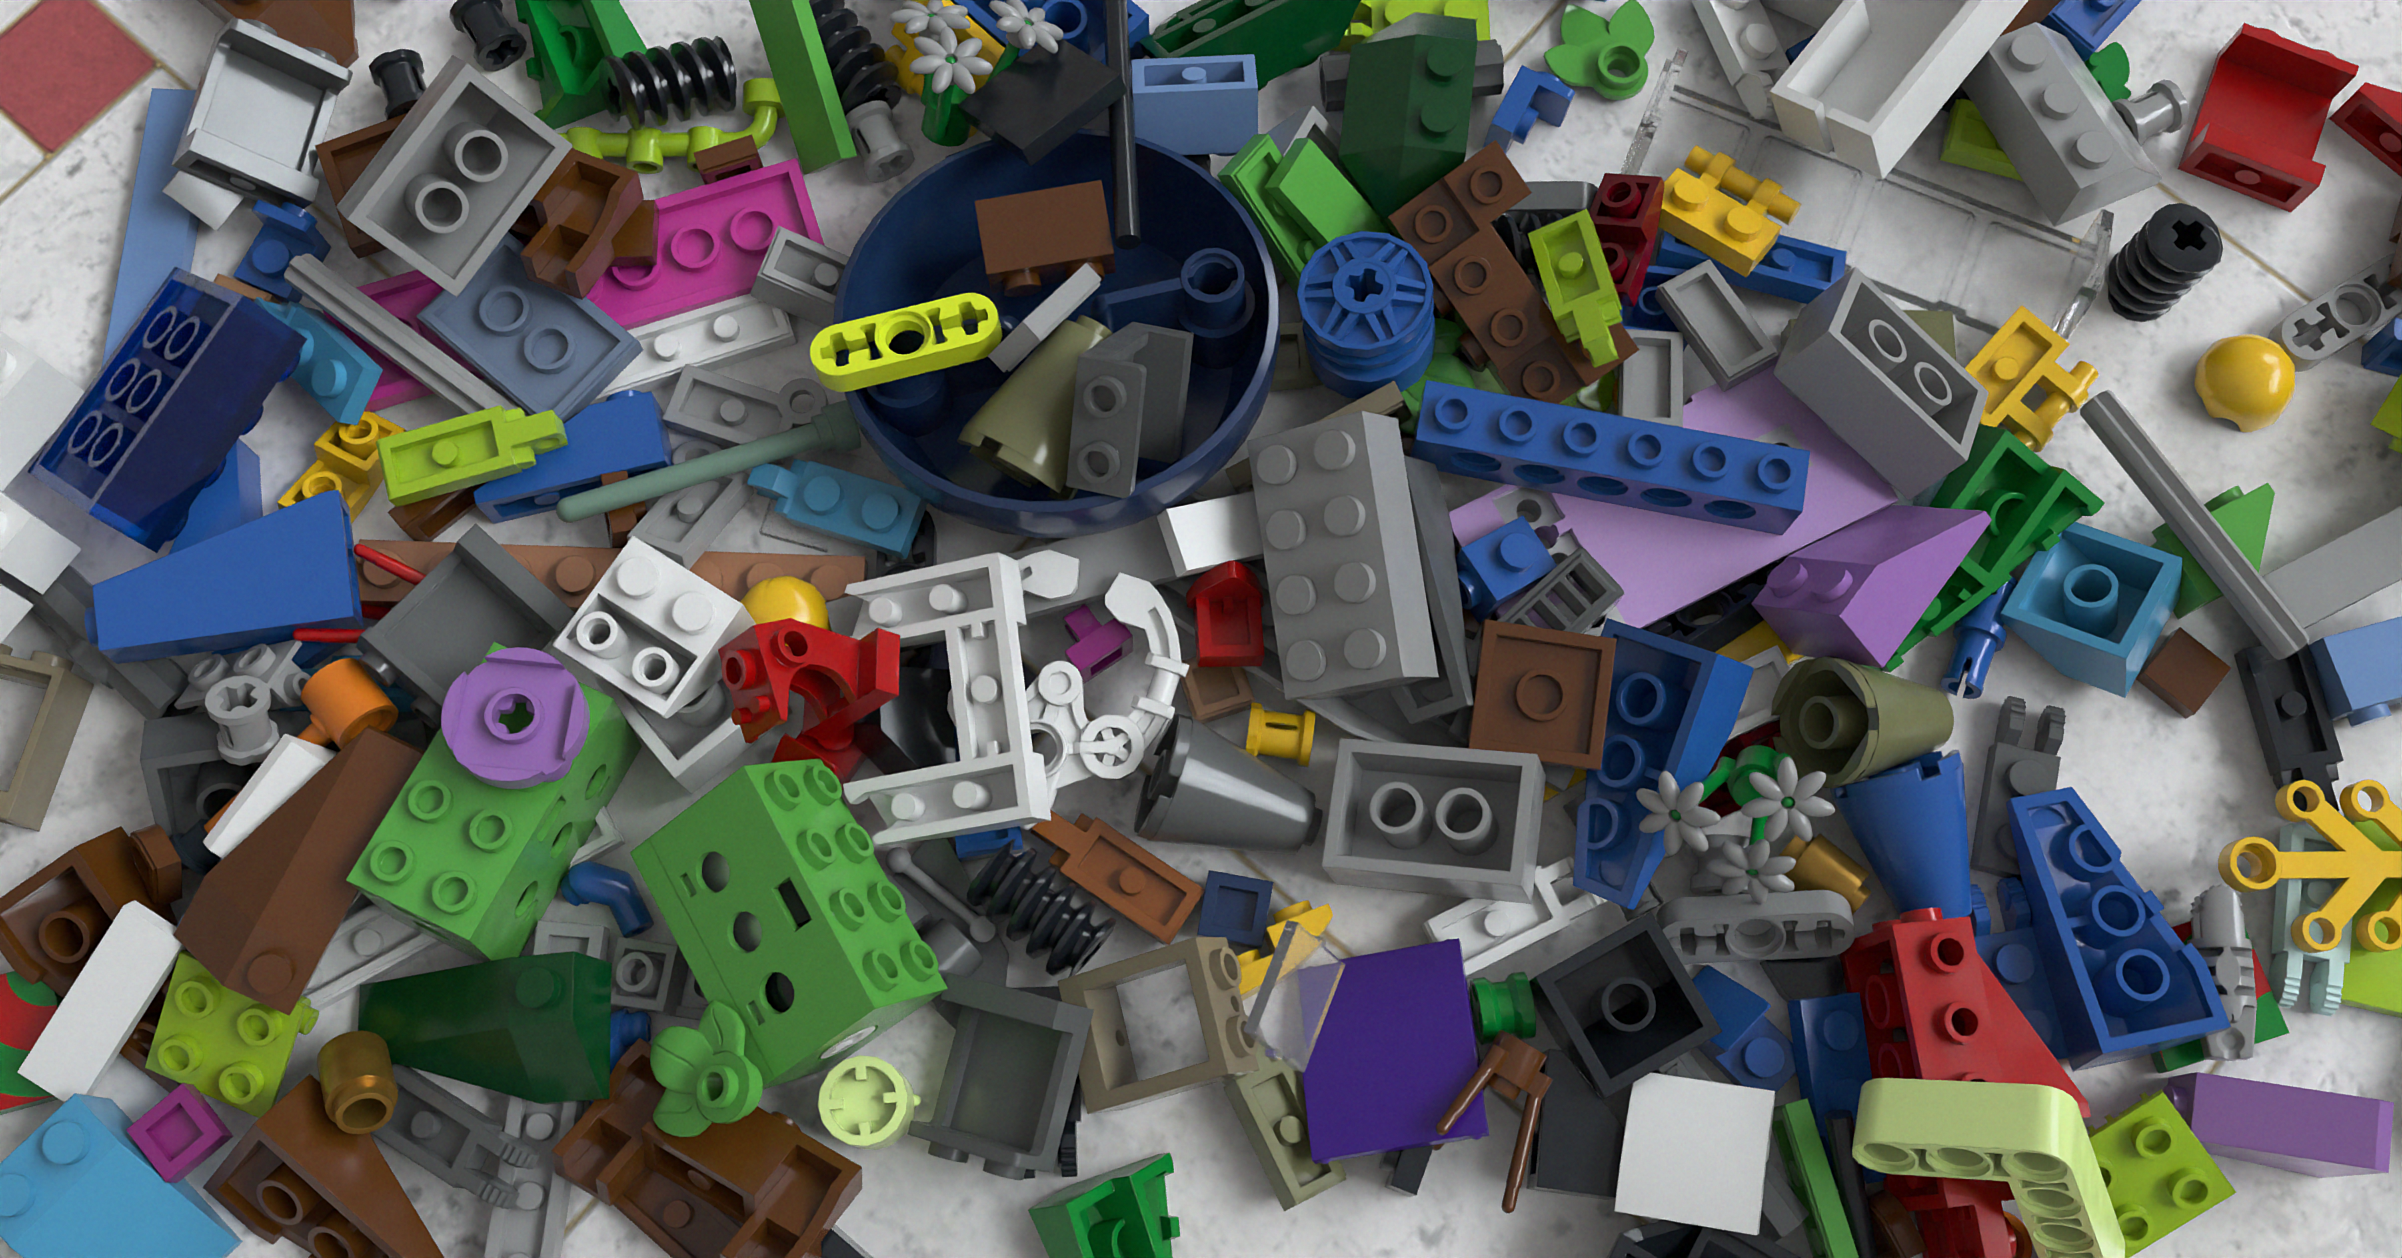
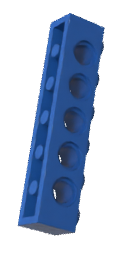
[1409,380,1810,535]

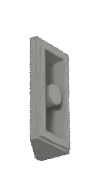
[750,225,850,328]

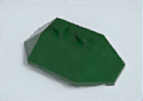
[1139,0,1361,91]
[1338,12,1478,236]

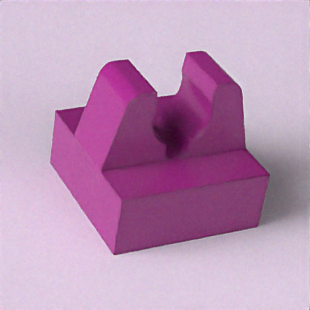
[1063,603,1133,685]
[126,1083,234,1183]

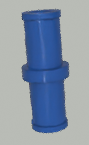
[1940,576,2018,699]

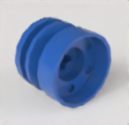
[1297,231,1436,399]

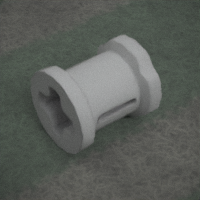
[2111,79,2189,147]
[845,100,915,183]
[205,675,280,766]

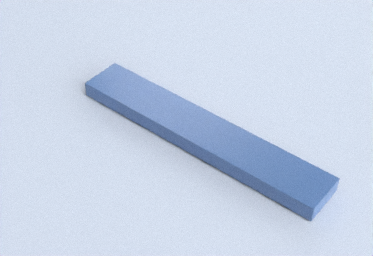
[91,88,200,435]

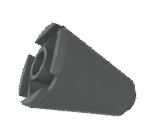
[1134,713,1323,855]

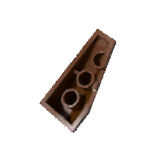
[174,725,425,1016]
[0,826,190,1093]
[202,1074,444,1258]

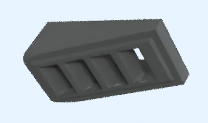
[1479,547,1624,640]

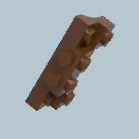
[406,113,644,300]
[1384,140,1639,404]
[551,1038,862,1258]

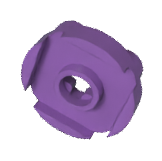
[441,647,590,789]

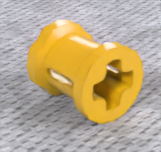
[1245,702,1316,768]

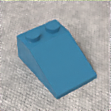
[0,1093,243,1258]

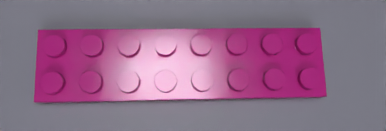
[323,158,825,412]

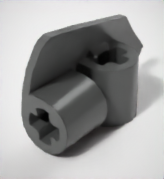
[885,837,1009,1030]

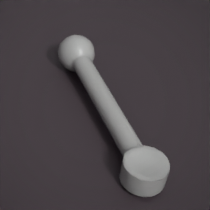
[885,847,998,942]

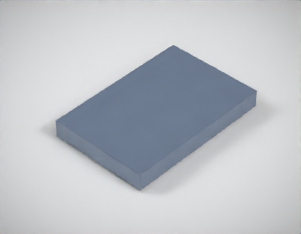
[416,232,644,424]

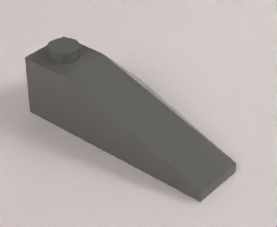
[1387,456,1474,724]
[140,711,428,870]

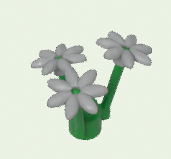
[889,0,1063,147]
[1636,745,1835,904]

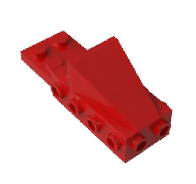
[1840,908,2091,1258]

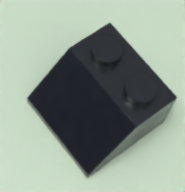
[1529,912,1722,1099]

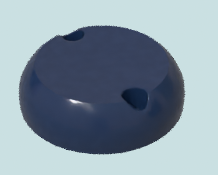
[833,128,1280,538]

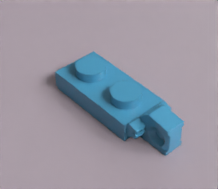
[247,297,383,425]
[747,459,928,559]

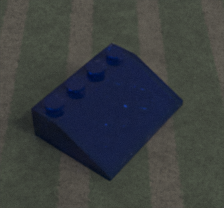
[27,267,307,553]

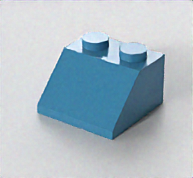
[2000,522,2182,698]

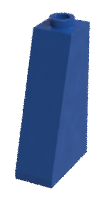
[85,490,364,664]

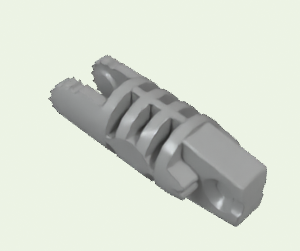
[2187,883,2257,1061]

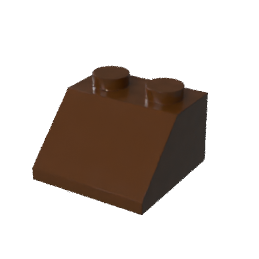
[975,180,1116,297]

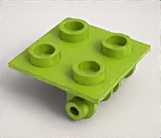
[145,950,319,1118]
[2087,1089,2237,1258]

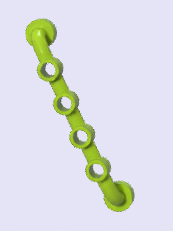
[558,78,786,174]

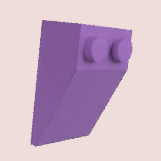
[1752,505,1992,668]

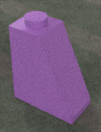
[2162,1072,2394,1178]

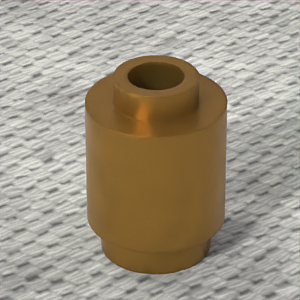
[1778,833,1872,923]
[317,1031,398,1134]

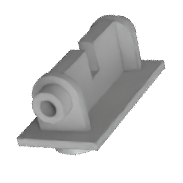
[174,640,311,712]

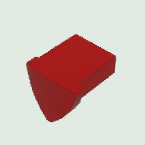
[1186,560,1265,667]

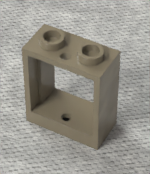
[0,643,94,831]
[1057,937,1259,1114]

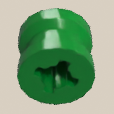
[1469,972,1536,1045]

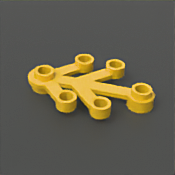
[2218,779,2402,953]

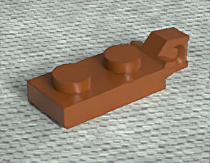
[1030,809,1205,946]

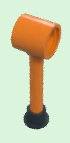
[170,658,399,876]

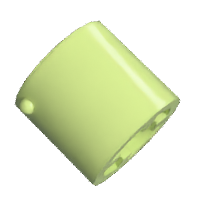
[818,1055,921,1150]

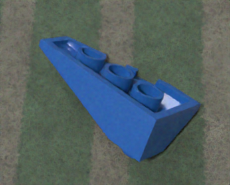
[1573,618,1754,910]
[2006,787,2231,1072]

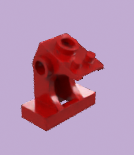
[718,618,900,744]

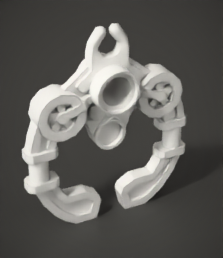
[947,549,1189,830]

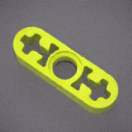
[810,293,1002,392]

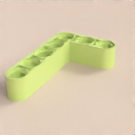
[1852,1078,2125,1258]

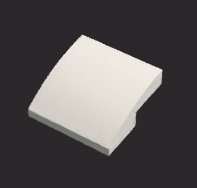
[1614,1072,1775,1235]

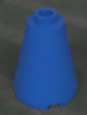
[1830,750,1972,919]

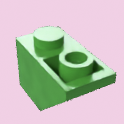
[2150,483,2275,619]

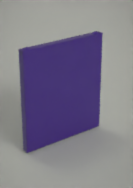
[1291,938,1489,1164]

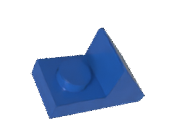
[1692,965,1797,1094]

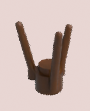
[1433,1029,1553,1213]

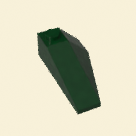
[358,951,612,1105]

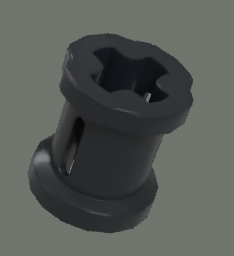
[449,0,527,71]
[369,49,427,120]

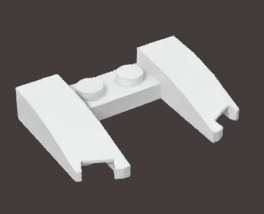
[843,552,1051,846]

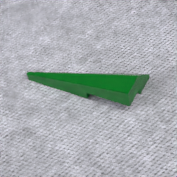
[515,0,647,130]
[1863,424,2105,673]
[1028,1153,1180,1258]

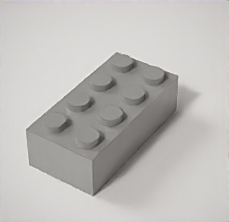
[1247,411,1439,699]

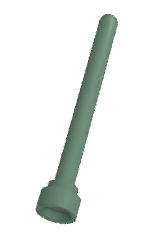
[556,400,861,523]

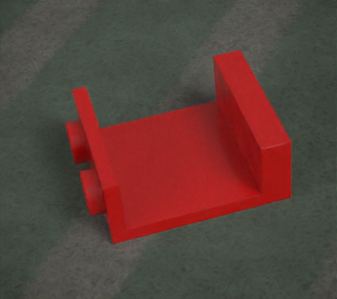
[2178,23,2359,213]

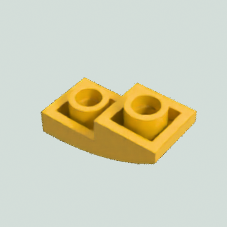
[277,411,406,524]
[1236,900,1333,1001]

